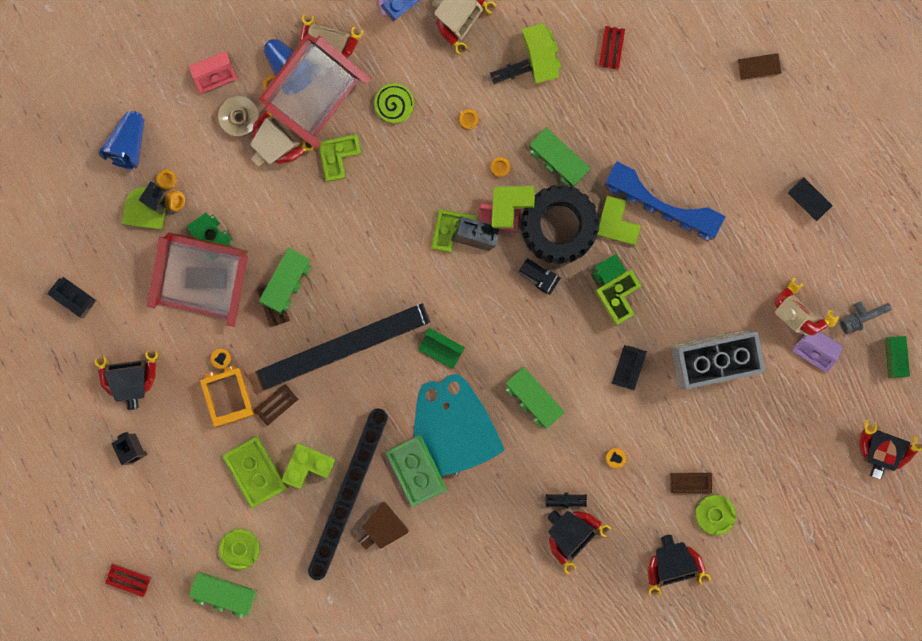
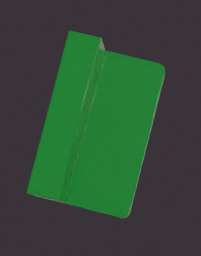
[418,328,465,369]
[884,336,910,378]

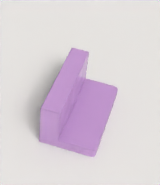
[793,332,843,373]

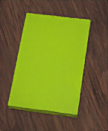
[222,435,288,509]

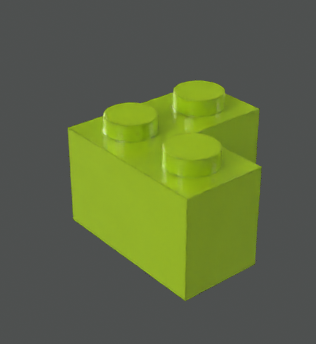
[521,23,561,83]
[594,269,642,326]
[281,443,337,489]

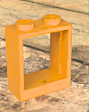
[200,365,255,427]

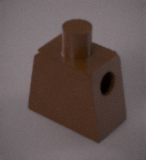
[358,501,409,550]

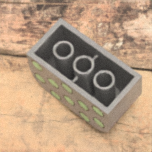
[670,330,765,389]

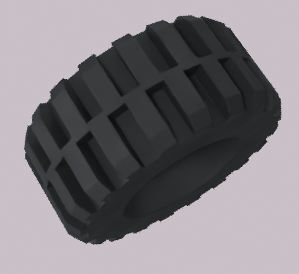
[521,185,599,264]

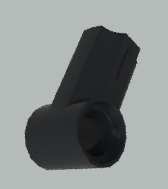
[518,258,561,295]

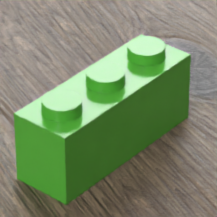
[529,127,591,188]
[259,248,311,315]
[505,367,565,429]
[189,571,258,618]

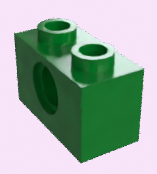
[187,212,233,261]
[591,254,626,286]

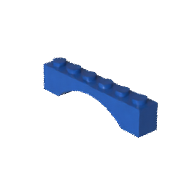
[604,161,726,241]

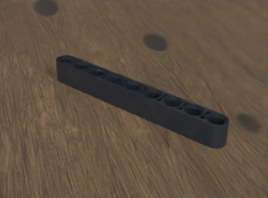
[255,303,431,390]
[308,408,388,580]

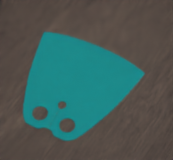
[414,374,505,476]

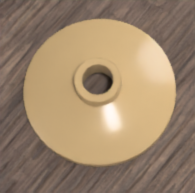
[218,96,259,136]

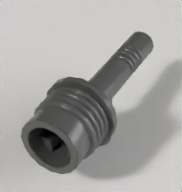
[839,301,892,334]

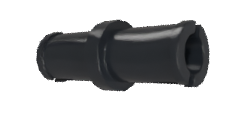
[490,59,532,85]
[546,492,587,509]

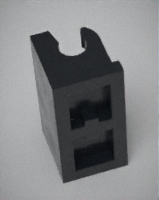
[788,177,833,221]
[139,181,166,215]
[451,216,499,251]
[47,277,97,318]
[612,345,647,391]

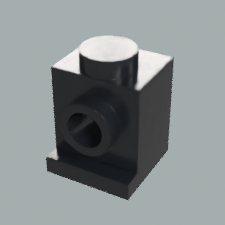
[111,432,148,465]

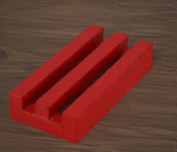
[599,26,625,70]
[105,564,151,597]

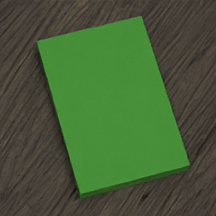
[385,435,448,507]

